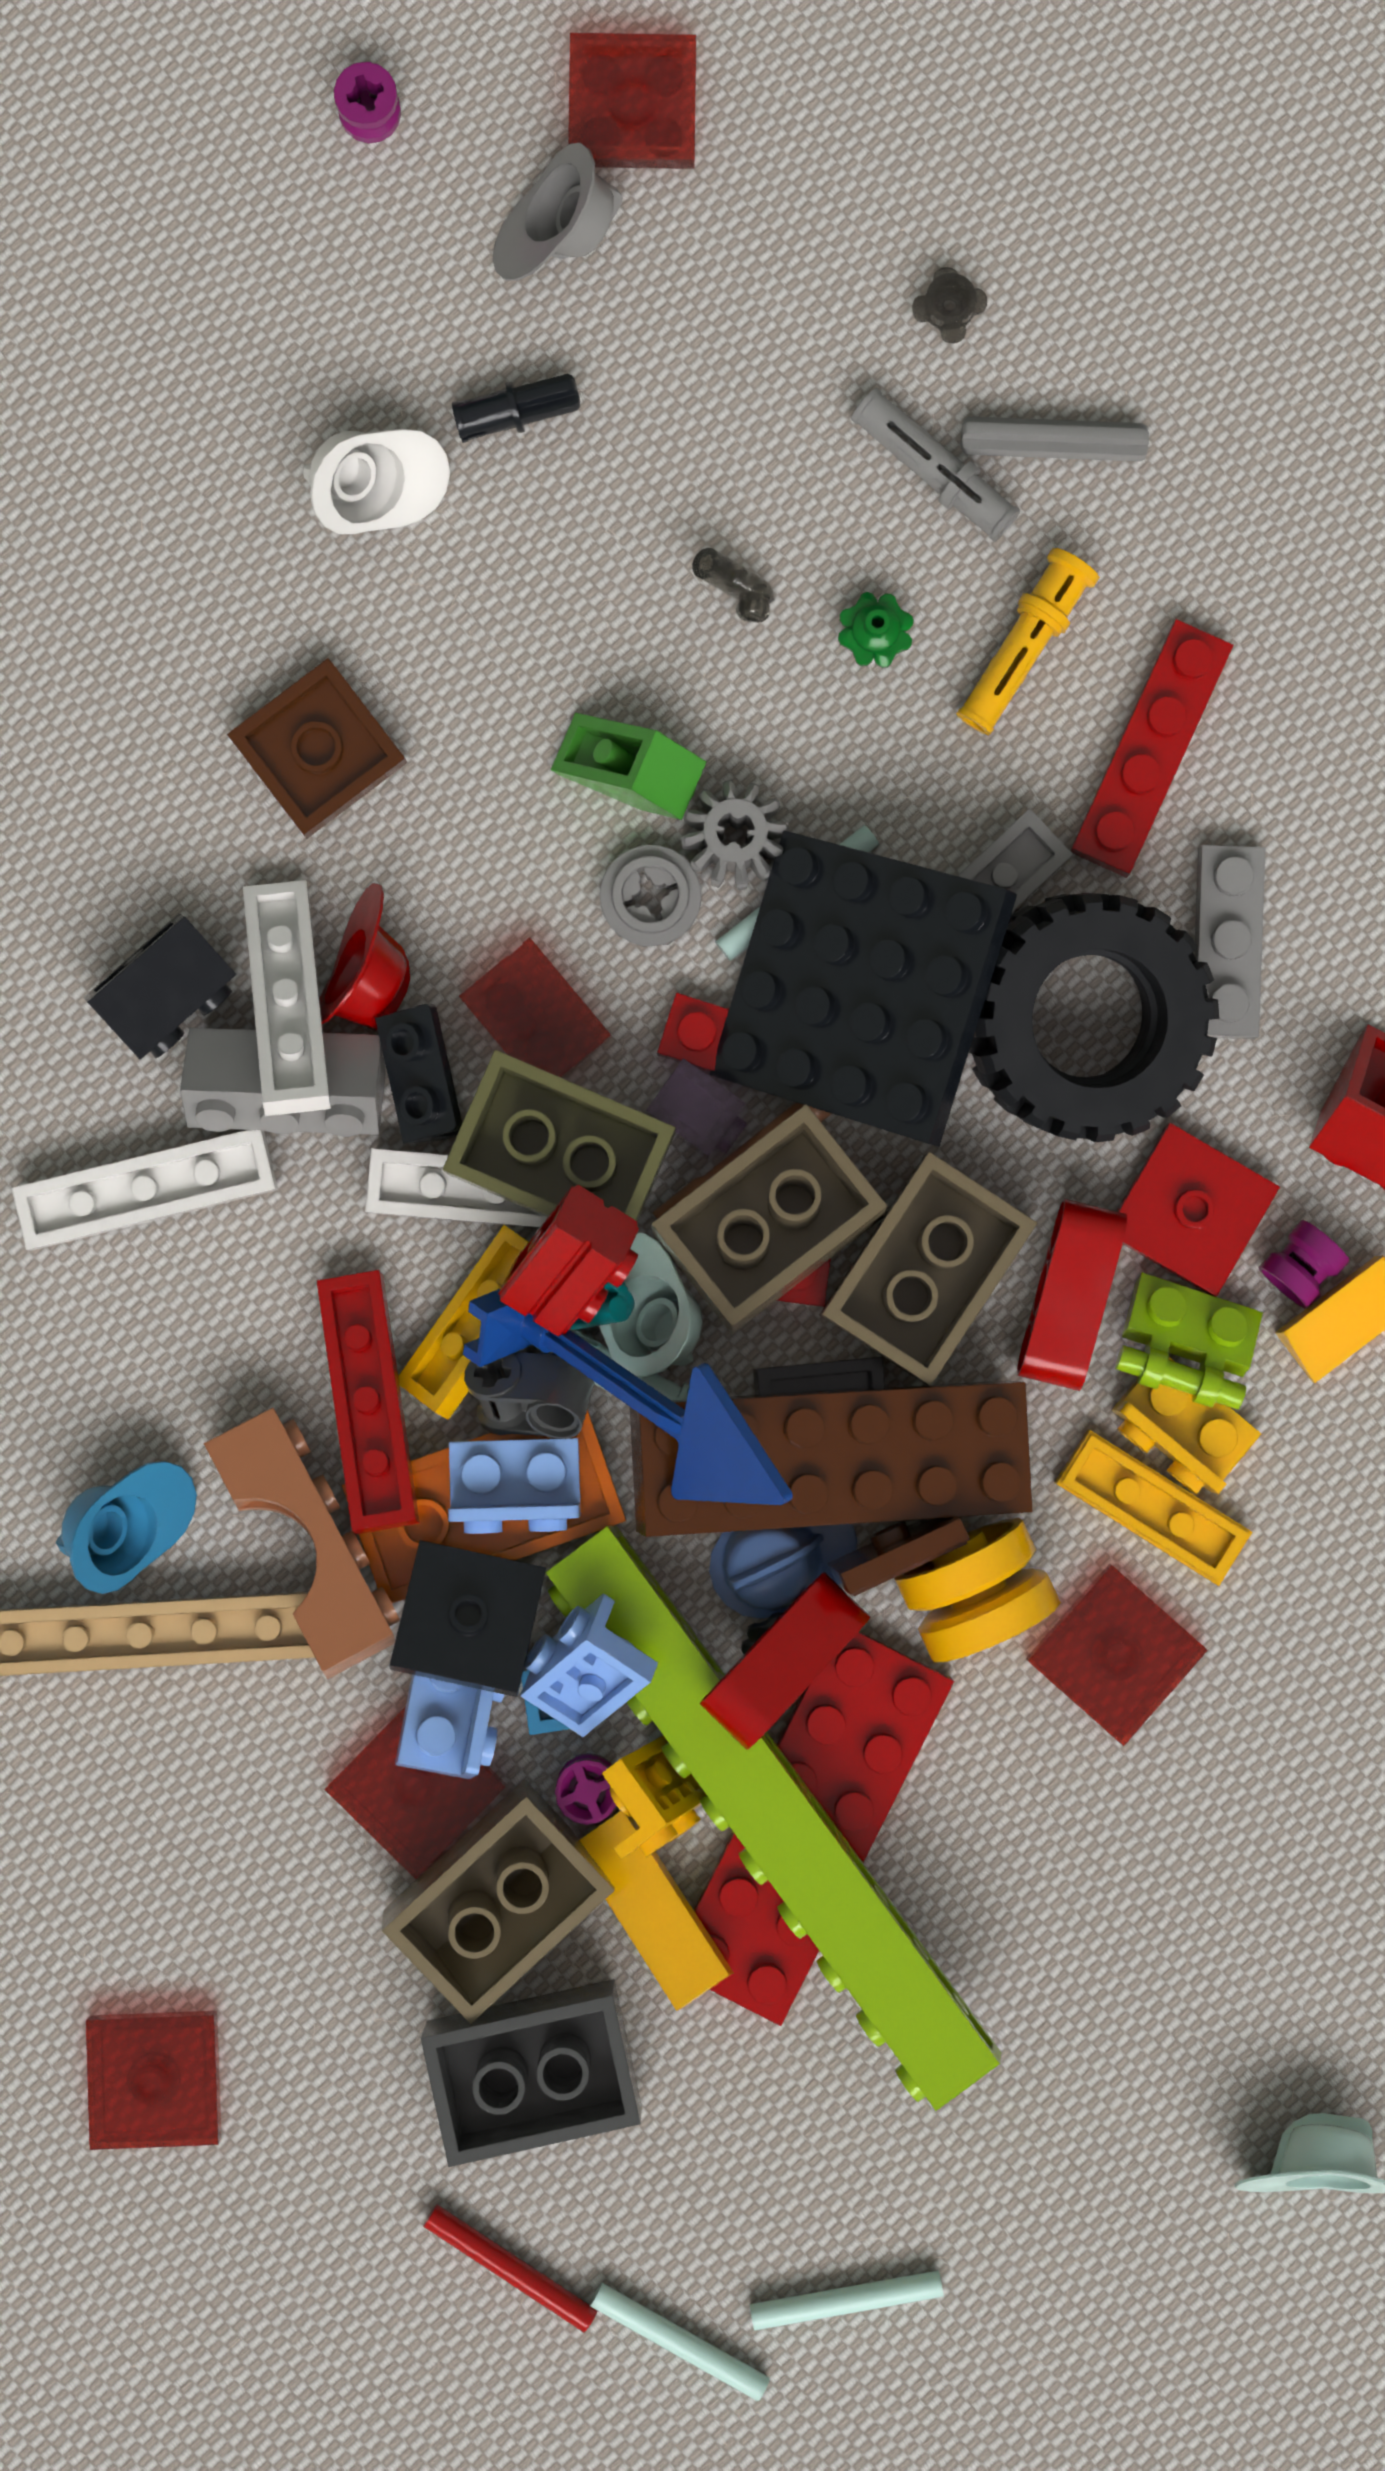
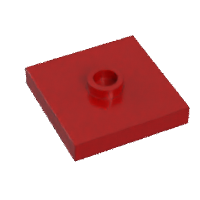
[1117,1123,1280,1297]

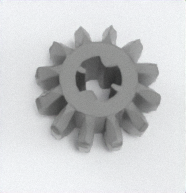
[681,780,789,890]

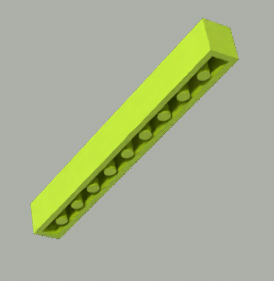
[545,1525,1002,2111]

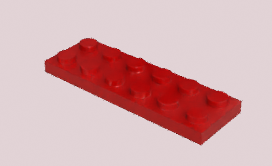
[694,1631,955,2026]

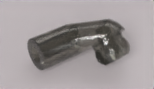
[692,548,775,623]

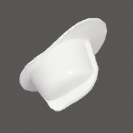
[303,429,450,534]

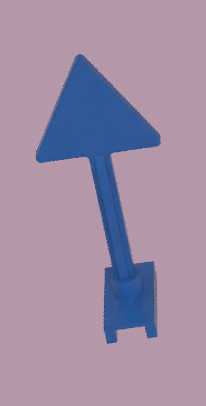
[463,1288,793,1505]

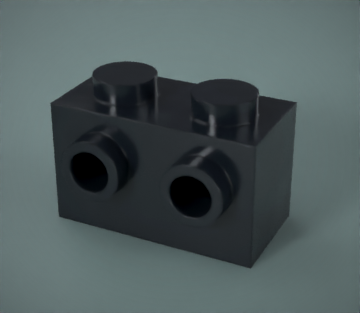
[83,914,237,1060]

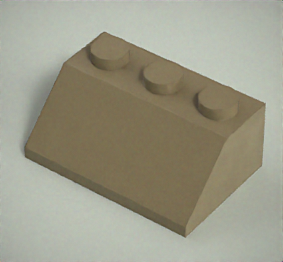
[382,1779,615,2024]

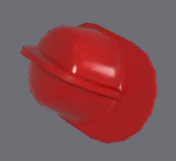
[319,883,410,1030]

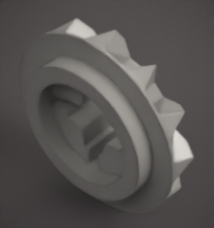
[600,845,701,947]

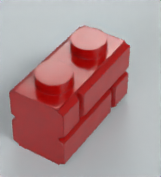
[498,1185,639,1337]

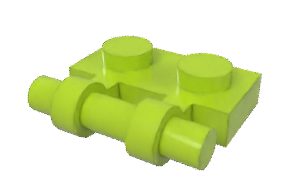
[1115,1272,1263,1410]

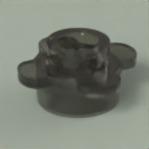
[912,267,987,343]

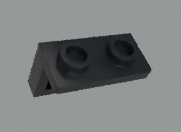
[375,1004,462,1144]

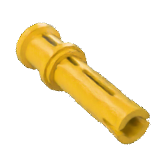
[956,548,1100,736]

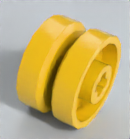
[894,1517,1061,1662]

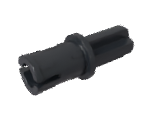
[452,374,580,443]

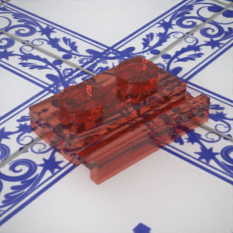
[459,937,612,1078]

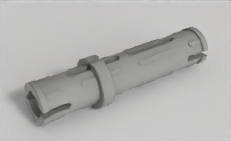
[851,388,1020,542]

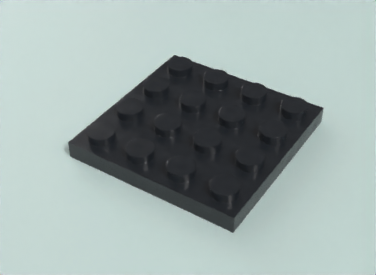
[709,830,1017,1147]

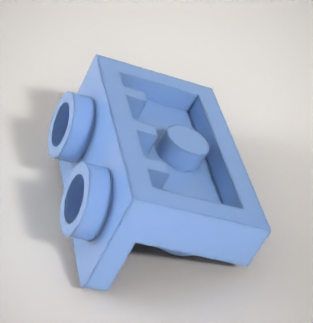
[448,1438,581,1534]
[520,1593,658,1737]
[395,1675,504,1779]

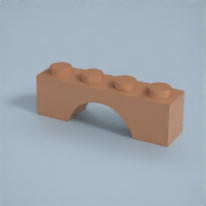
[204,1408,400,1680]

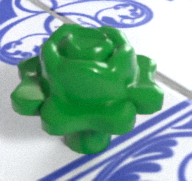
[838,592,914,668]

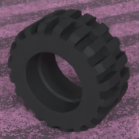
[969,893,1219,1142]

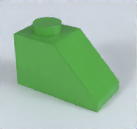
[551,713,706,820]

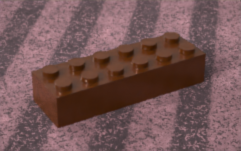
[629,1380,1033,1537]

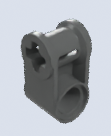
[464,1353,595,1439]

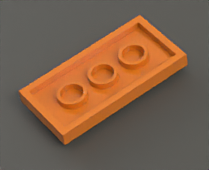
[342,1409,627,1603]

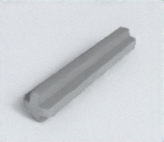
[961,416,1149,461]

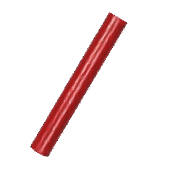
[423,2204,597,2333]

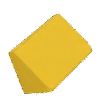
[1275,1255,1385,1383]

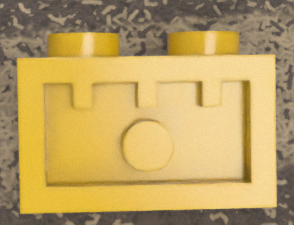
[1112,1357,1261,1495]
[602,1736,706,1859]

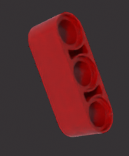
[1017,1198,1127,1391]
[699,1571,871,1750]

